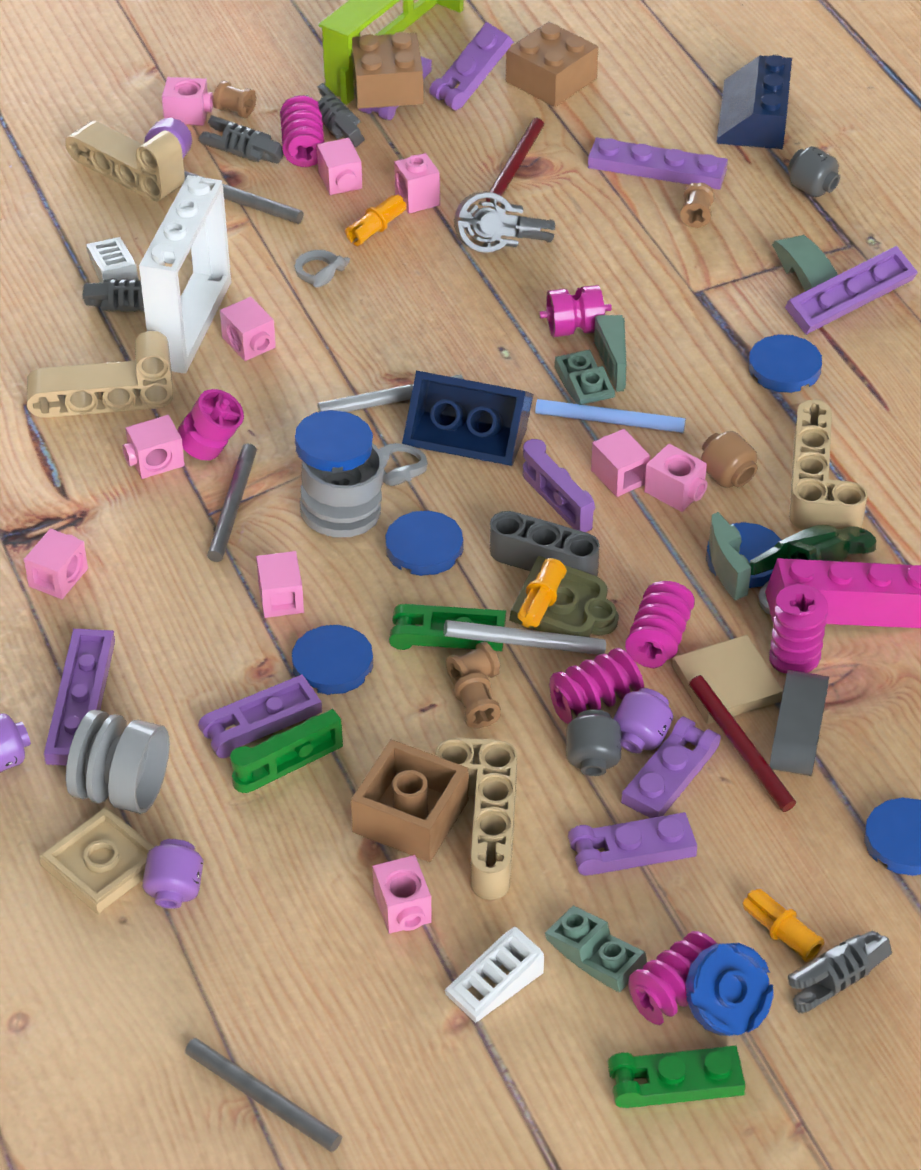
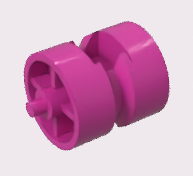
[539,285,612,337]
[177,389,244,460]

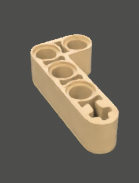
[65,120,185,202]
[27,331,173,418]
[789,400,867,529]
[435,738,517,900]

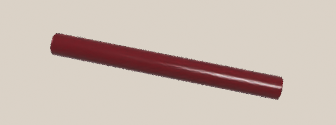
[486,118,544,204]
[689,675,796,812]

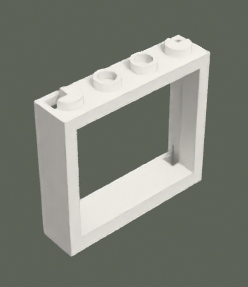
[139,175,231,374]

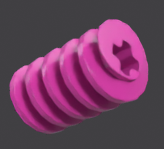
[280,95,324,167]
[625,581,695,669]
[769,584,828,674]
[549,648,644,724]
[628,931,717,1025]

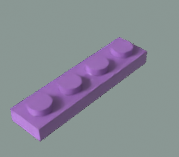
[588,138,728,190]
[785,246,918,334]
[44,629,115,766]

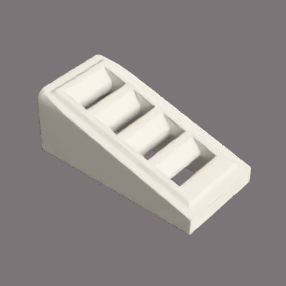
[86,237,138,283]
[445,927,544,1023]

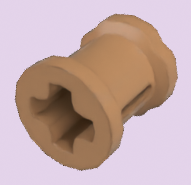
[213,81,256,118]
[680,182,714,228]
[446,641,500,686]
[453,673,501,729]

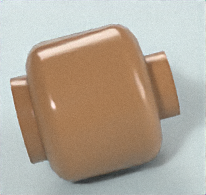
[701,431,758,488]

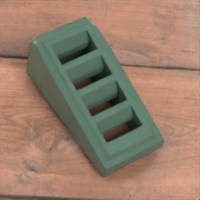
[594,315,626,391]

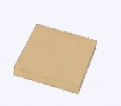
[672,635,783,724]
[39,806,154,914]

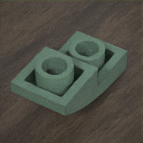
[772,235,838,291]
[554,350,615,405]
[709,512,751,601]
[545,905,647,993]

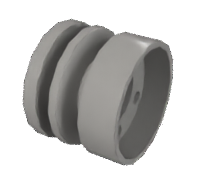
[300,443,384,537]
[66,709,170,814]

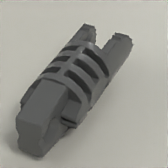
[306,83,365,148]
[198,115,284,164]
[82,279,144,312]
[788,931,892,1013]

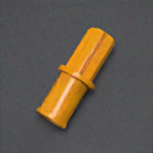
[345,194,407,246]
[517,558,567,628]
[742,889,825,962]

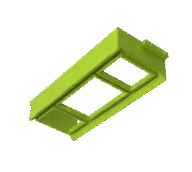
[319,0,464,105]

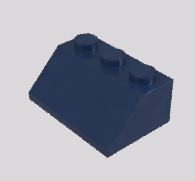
[716,55,792,149]
[402,370,533,466]

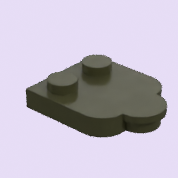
[509,556,619,637]

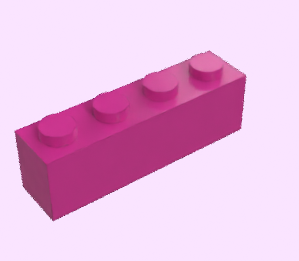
[765,558,921,628]

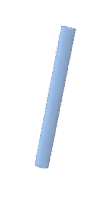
[535,399,686,433]

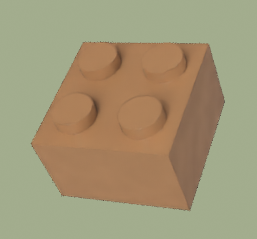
[506,21,598,107]
[352,32,424,109]
[351,739,469,862]

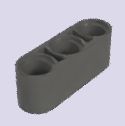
[490,511,600,577]
[770,670,829,776]

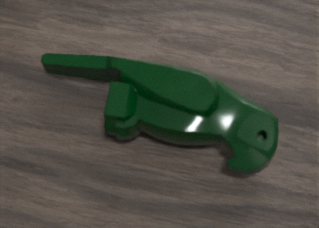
[750,525,876,575]

